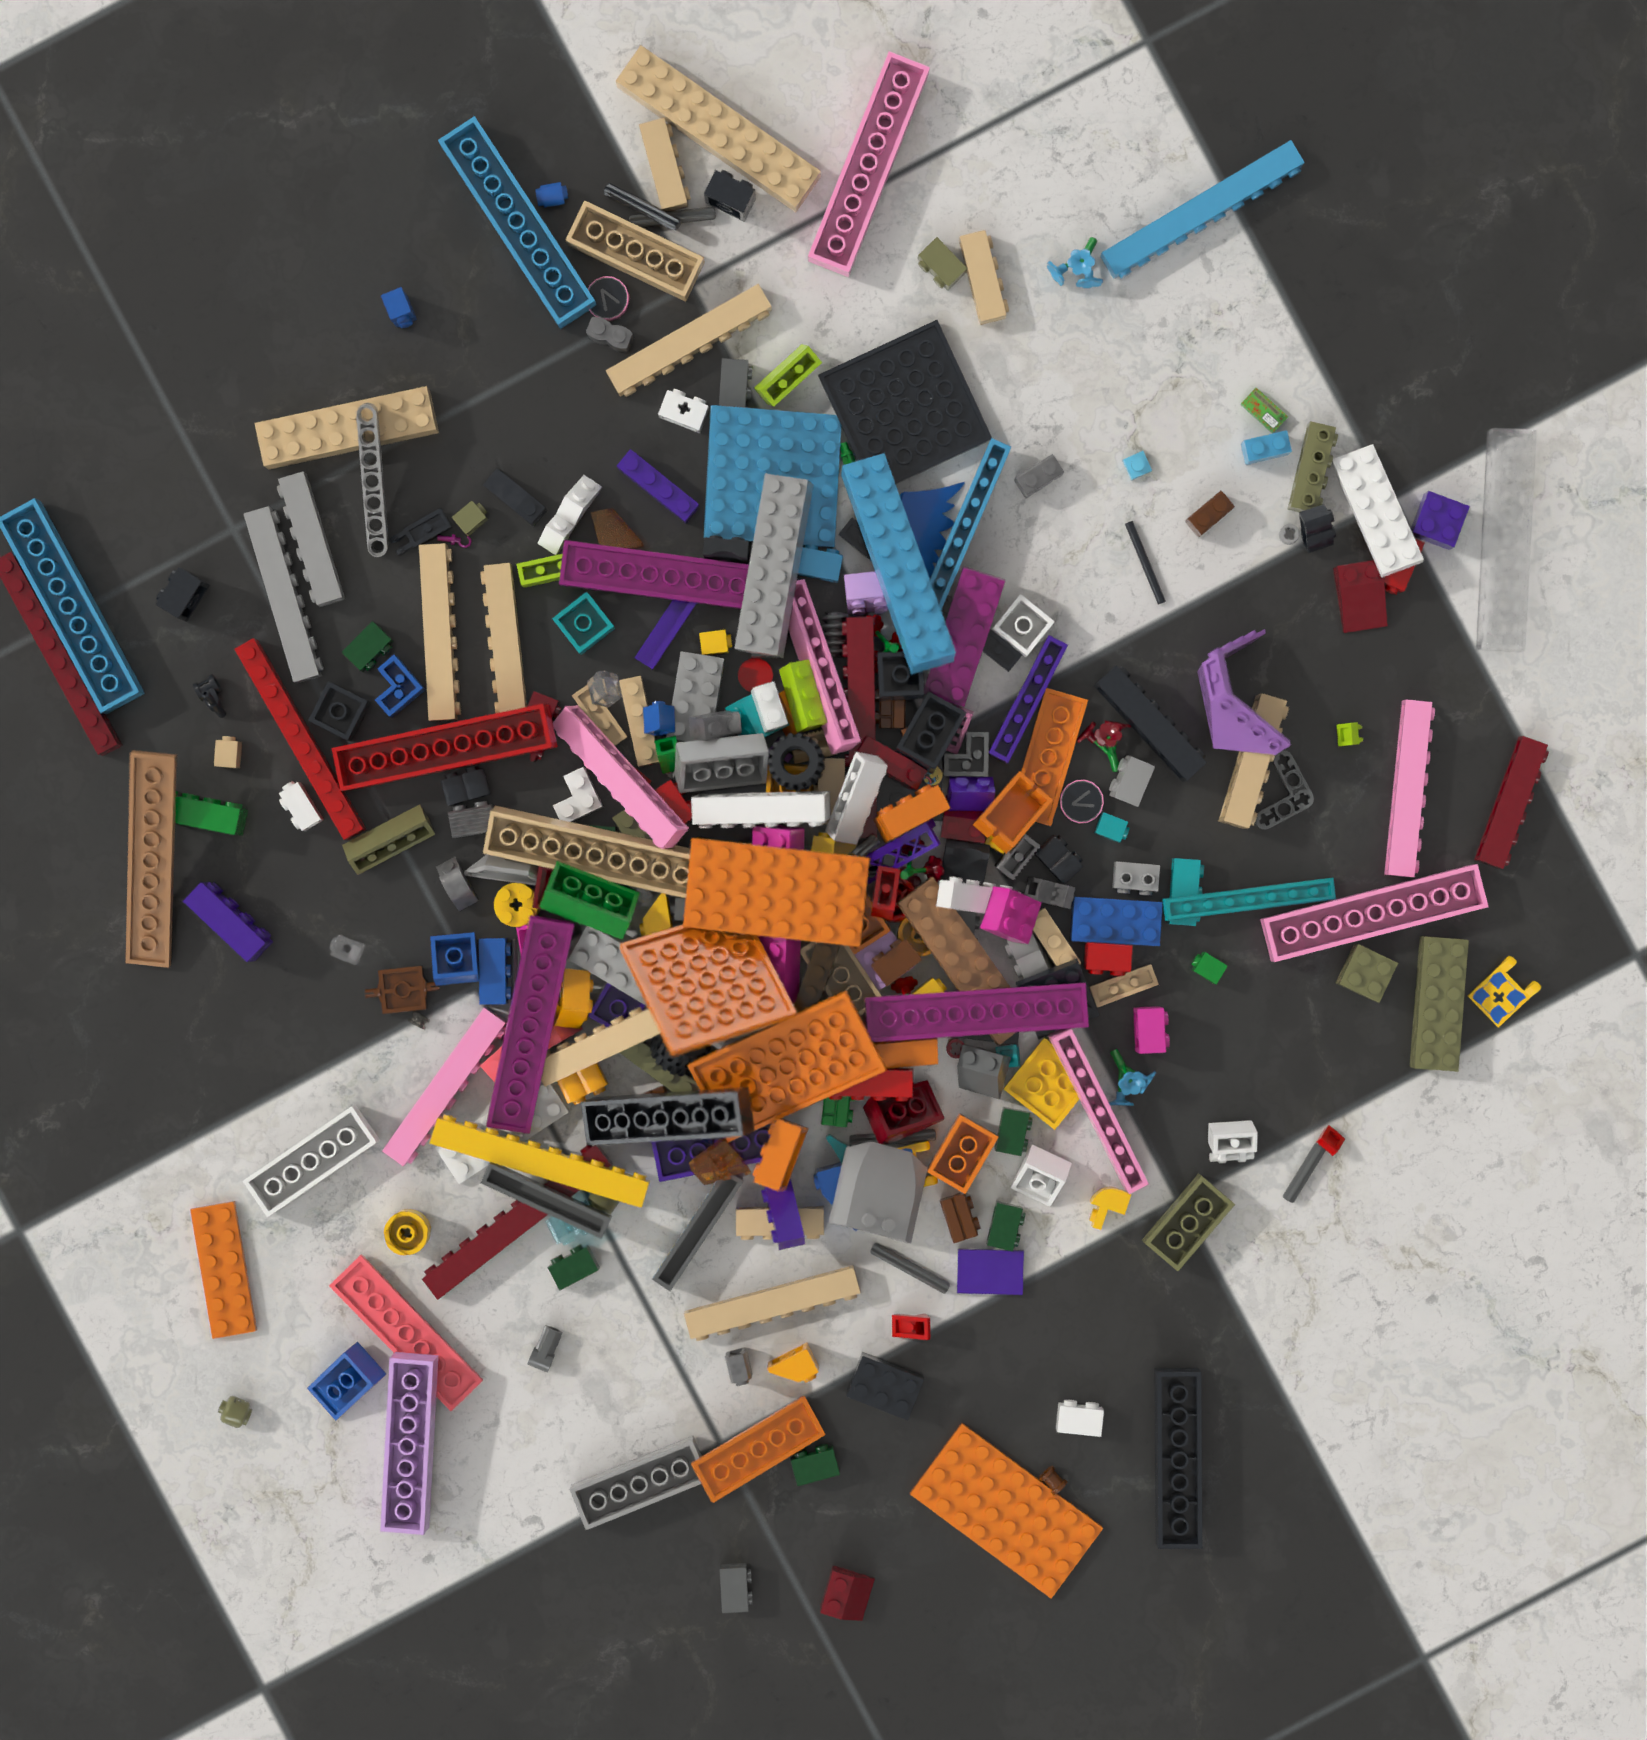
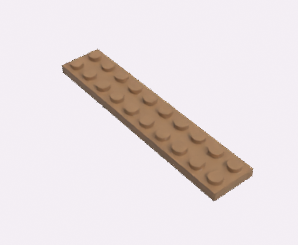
[126,750,177,968]

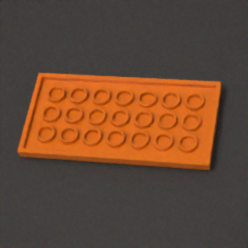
[683,838,870,947]
[687,990,886,1142]
[910,1423,1103,1599]

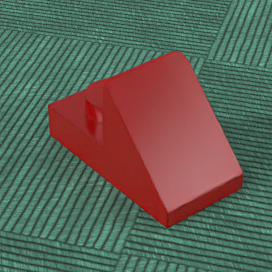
[892,1313,931,1340]

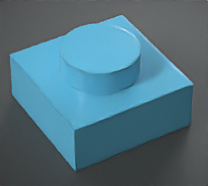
[1123,451,1152,480]

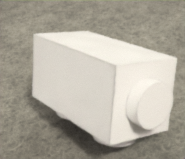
[279,781,324,831]

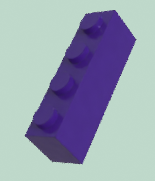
[617,449,700,524]
[760,1162,805,1250]

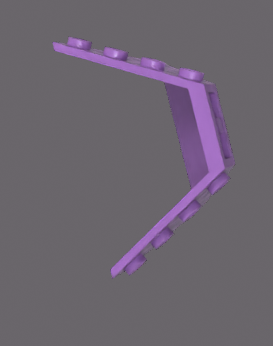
[1197,629,1290,755]

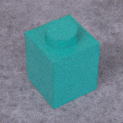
[1094,812,1130,843]

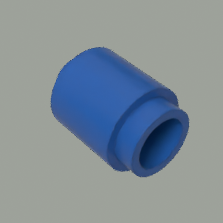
[535,182,569,208]

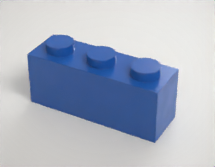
[479,938,512,1005]

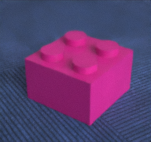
[980,886,1041,944]
[1133,1006,1169,1054]

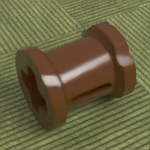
[1038,1465,1067,1495]

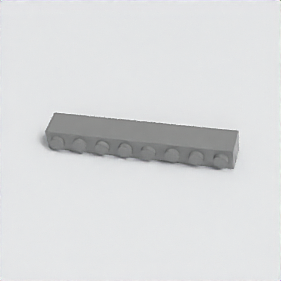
[244,506,324,683]

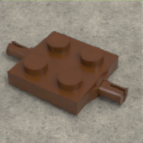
[365,965,440,1014]

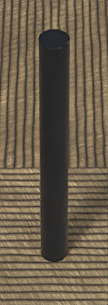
[1125,521,1166,605]

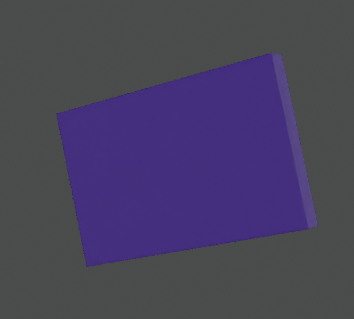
[957,1249,1024,1295]

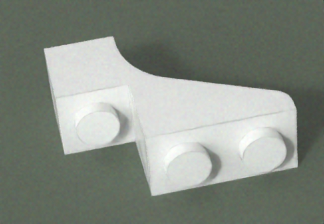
[538,475,602,555]

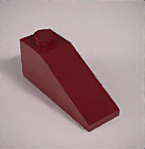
[857,736,927,790]

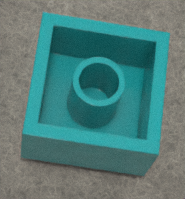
[552,592,616,655]

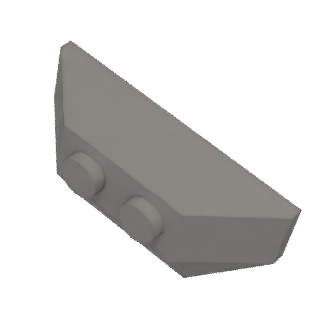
[464,854,539,885]

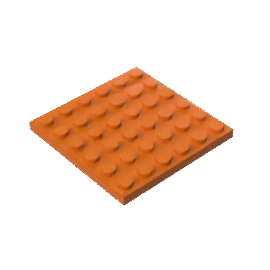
[620,925,797,1056]

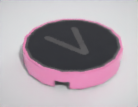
[588,276,630,321]
[1060,780,1104,823]

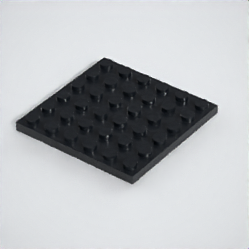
[818,320,992,484]

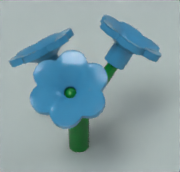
[1047,237,1103,289]
[1108,1049,1157,1106]

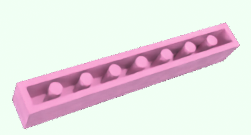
[788,579,861,755]
[1384,700,1435,877]
[553,705,689,849]
[382,1007,507,1166]
[1048,1028,1149,1194]

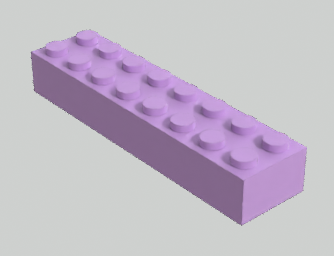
[380,1352,439,1535]

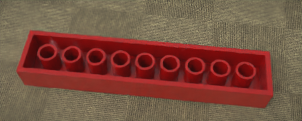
[332,703,558,791]

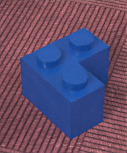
[375,655,426,718]

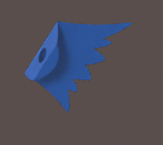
[900,482,965,579]

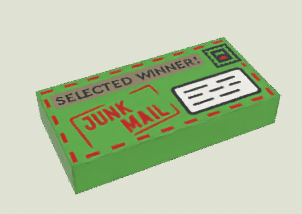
[1240,388,1288,434]

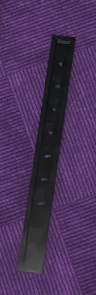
[838,518,1022,672]

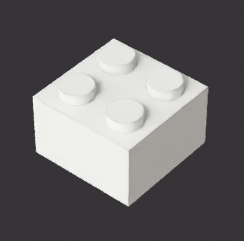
[992,594,1055,658]

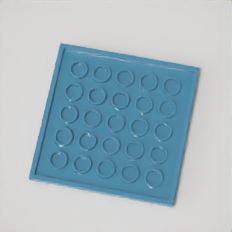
[704,405,841,548]

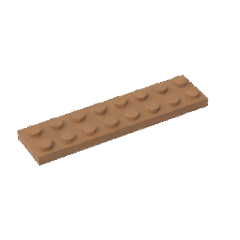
[896,877,1016,1045]

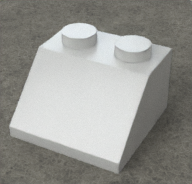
[1011,1145,1072,1207]

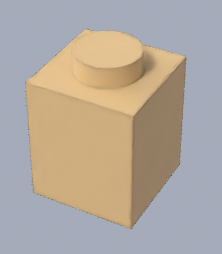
[214,736,242,768]

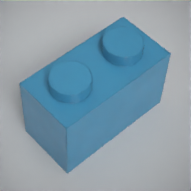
[1241,430,1292,465]
[798,544,843,583]

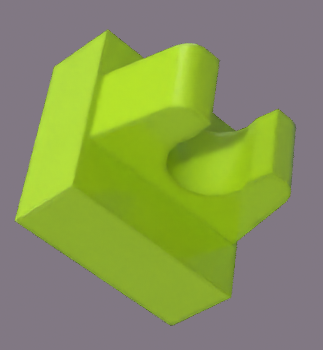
[1337,722,1363,746]

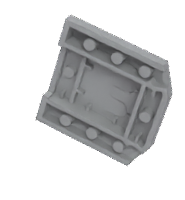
[829,1141,928,1244]

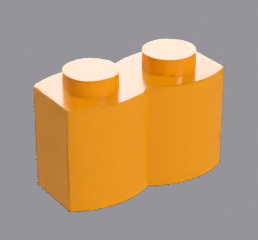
[557,1062,609,1105]

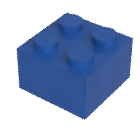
[430,932,479,986]

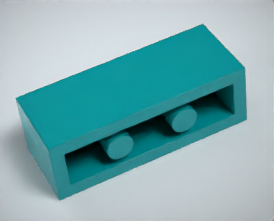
[1167,858,1204,926]

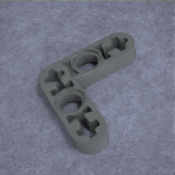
[1255,750,1314,829]

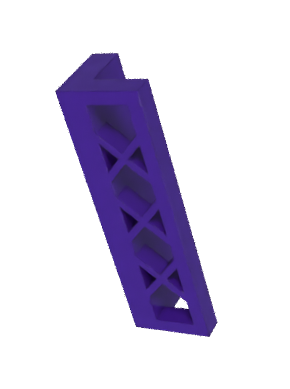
[634,600,697,670]
[865,818,941,885]

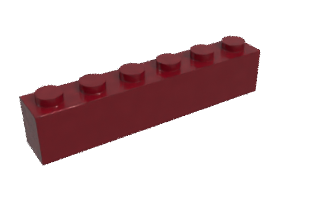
[1474,736,1549,869]

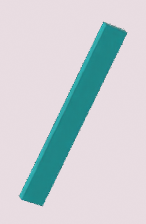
[1163,878,1336,921]

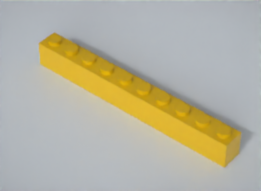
[429,1114,650,1208]

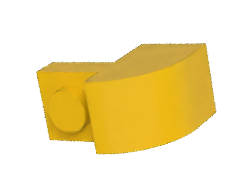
[1089,1187,1132,1230]

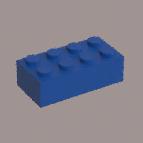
[1070,897,1163,946]

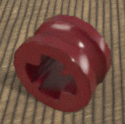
[946,1038,965,1059]

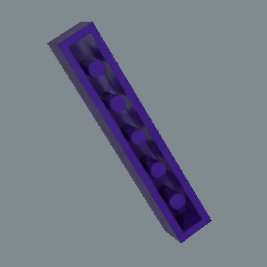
[989,635,1068,764]

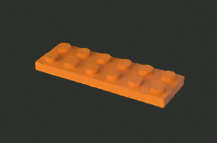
[1021,688,1088,826]
[190,1201,257,1339]
[690,1396,826,1503]

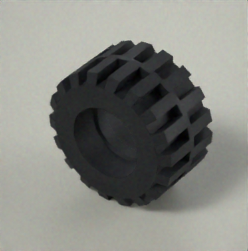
[768,733,825,791]
[650,1033,711,1076]

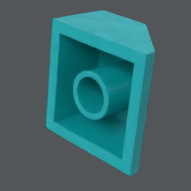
[725,694,789,738]

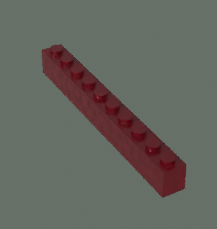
[0,552,123,756]
[842,617,877,838]
[422,1145,613,1300]

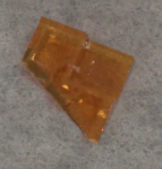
[591,508,643,549]
[689,1137,751,1185]

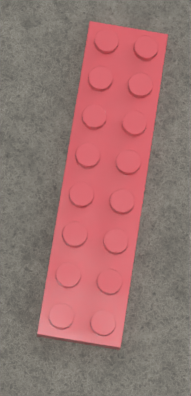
[329,1254,483,1411]

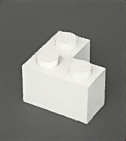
[553,767,604,822]

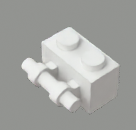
[1208,1120,1257,1164]

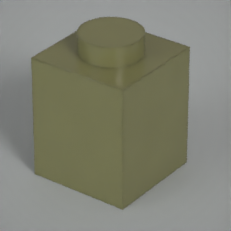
[452,501,488,536]

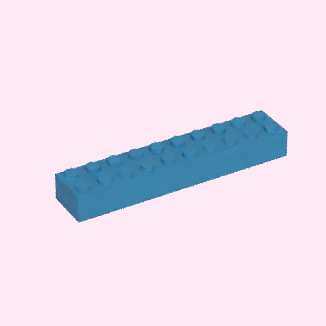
[438,116,597,329]
[841,453,956,674]
[0,498,145,714]

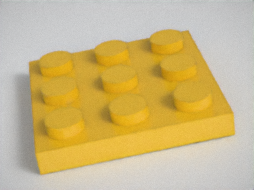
[1003,1038,1079,1130]

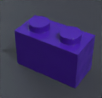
[946,776,995,811]

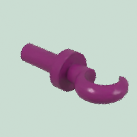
[437,534,471,548]

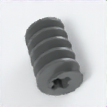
[821,612,849,658]

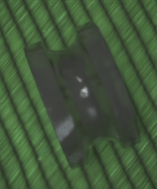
[408,1011,430,1030]

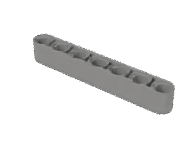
[356,402,389,557]

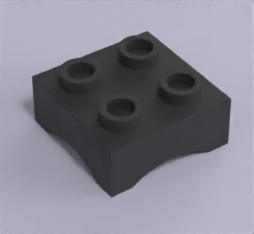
[703,535,749,564]
[939,839,990,886]

